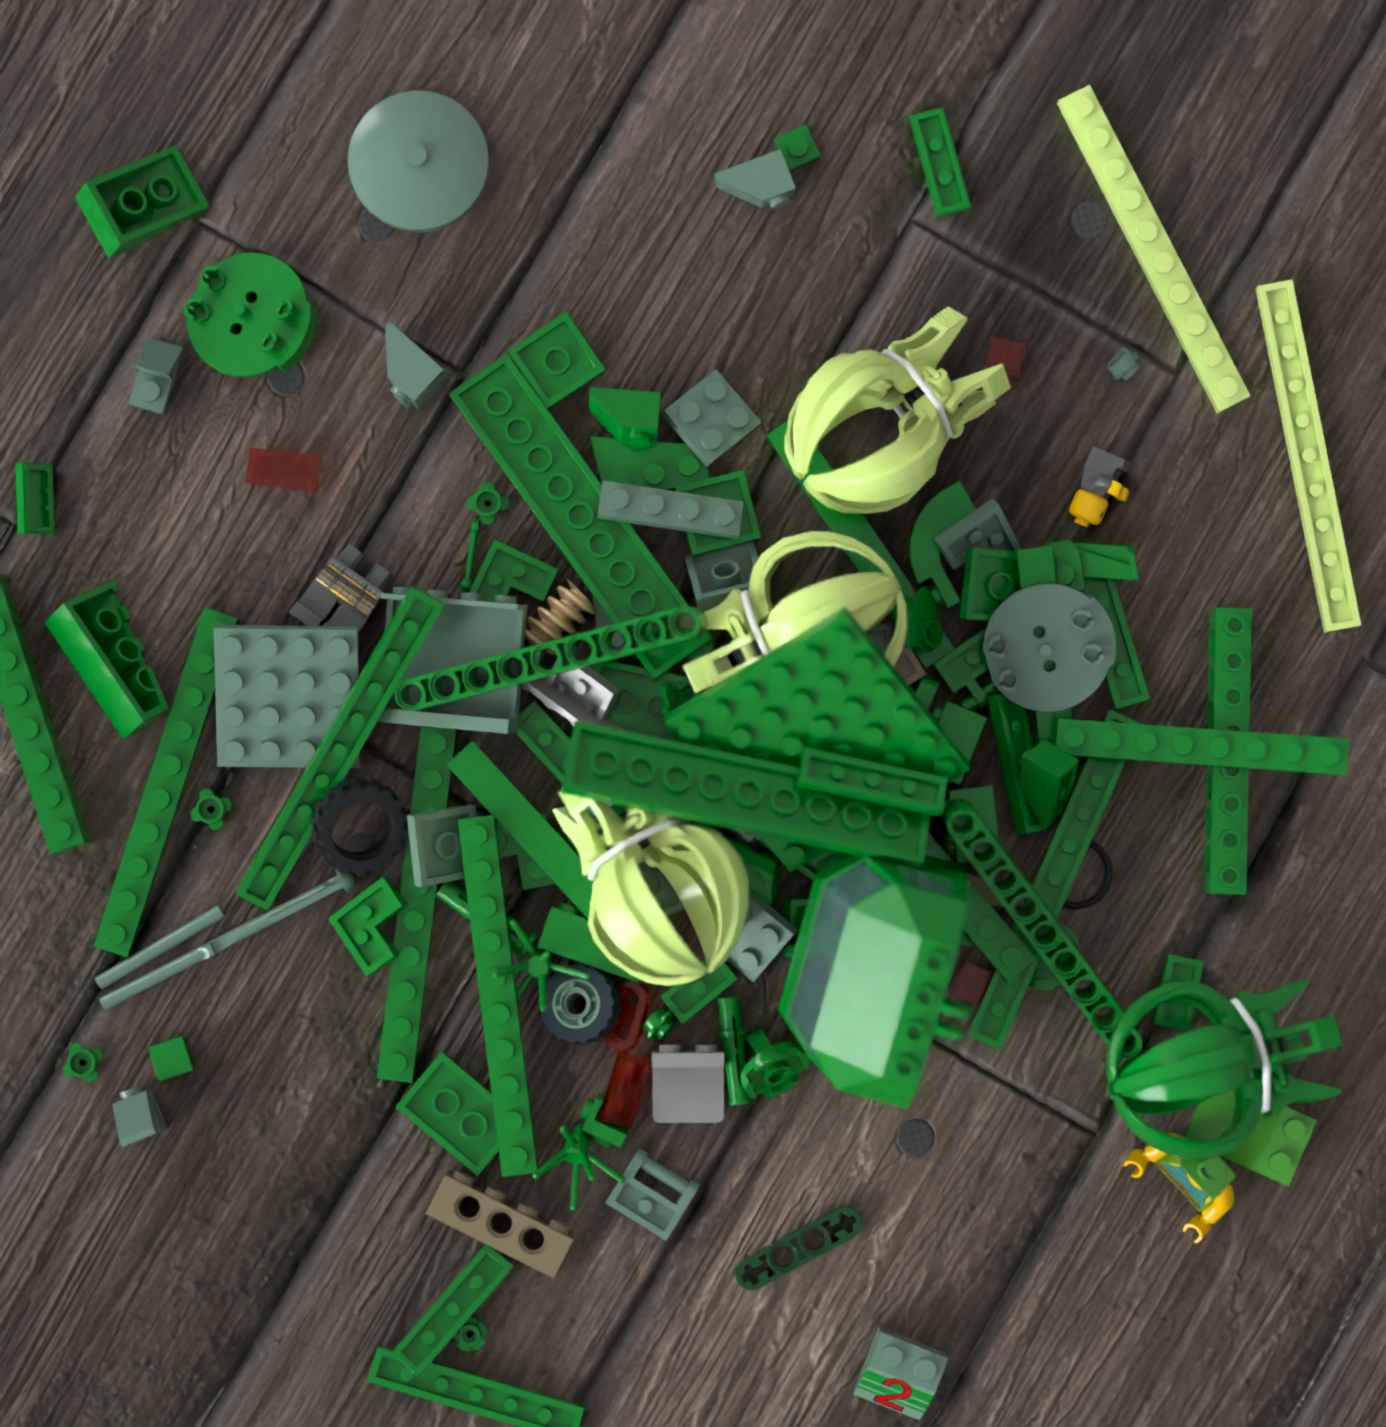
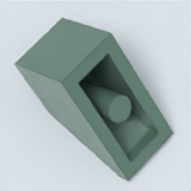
[714,149,796,209]
[112,1085,167,1147]

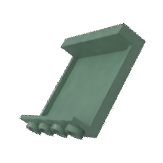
[377,587,528,734]

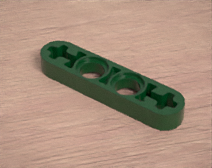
[735,1205,862,1290]

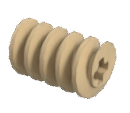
[525,579,596,655]

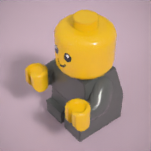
[1069,446,1131,528]

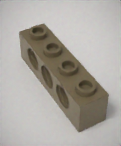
[425,1170,575,1278]

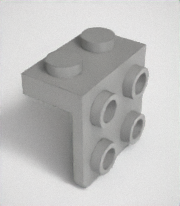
[652,1044,724,1123]

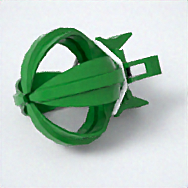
[1106,979,1343,1159]

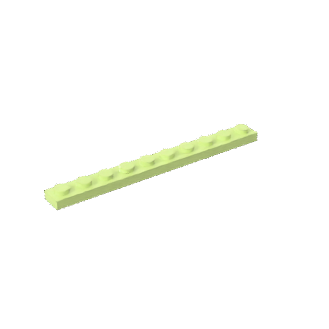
[1057,85,1250,414]
[1255,279,1361,633]

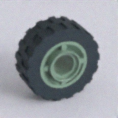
[539,964,622,1044]

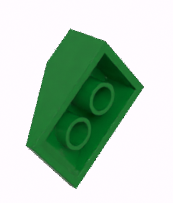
[75,145,210,259]

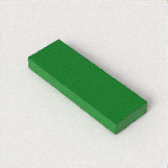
[909,106,971,219]

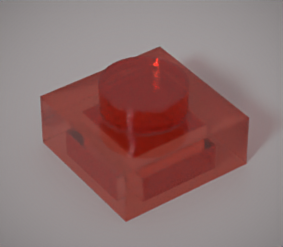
[984,336,1026,380]
[951,961,994,1006]

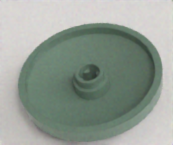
[348,90,489,233]

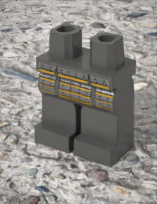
[289,544,393,637]

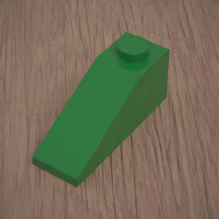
[537,902,640,983]

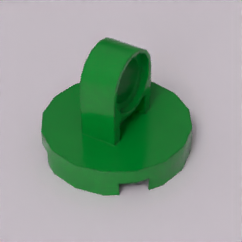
[740,1028,810,1099]

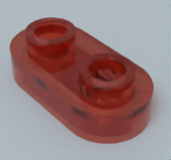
[603,981,651,1052]

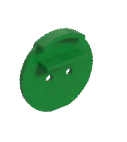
[183,252,318,378]

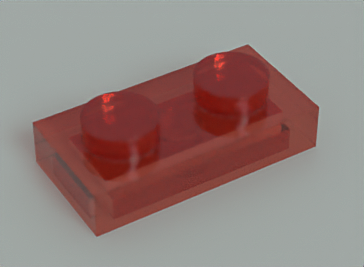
[246,448,322,493]
[598,1050,652,1128]

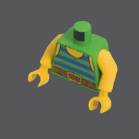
[1123,1133,1236,1243]

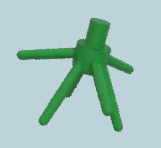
[493,919,591,1012]
[532,1124,625,1211]

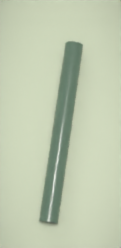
[95,905,225,989]

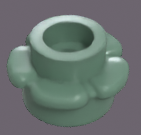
[1107,348,1139,380]

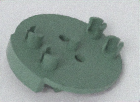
[983,583,1116,712]

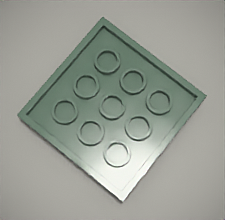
[214,625,361,768]

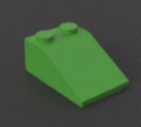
[1184,1089,1317,1186]

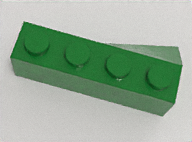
[44,579,168,740]

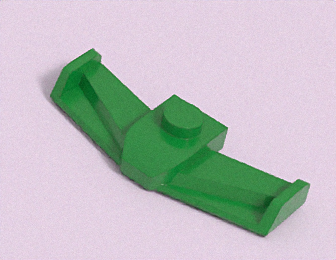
[1050,539,1140,591]

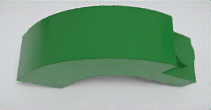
[908,481,976,611]

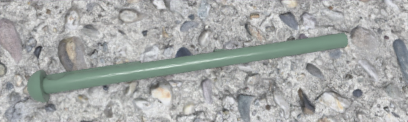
[99,868,355,1010]

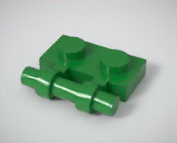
[933,628,1000,711]

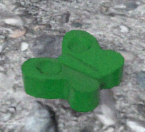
[660,683,700,716]

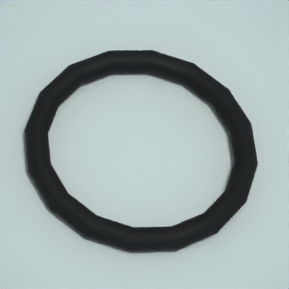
[1040,840,1113,910]

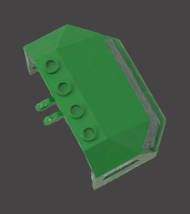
[778,851,971,1109]

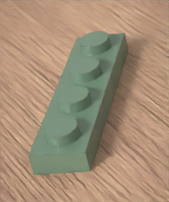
[597,481,743,539]

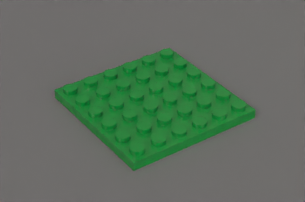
[664,607,970,872]

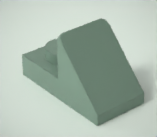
[129,338,184,416]

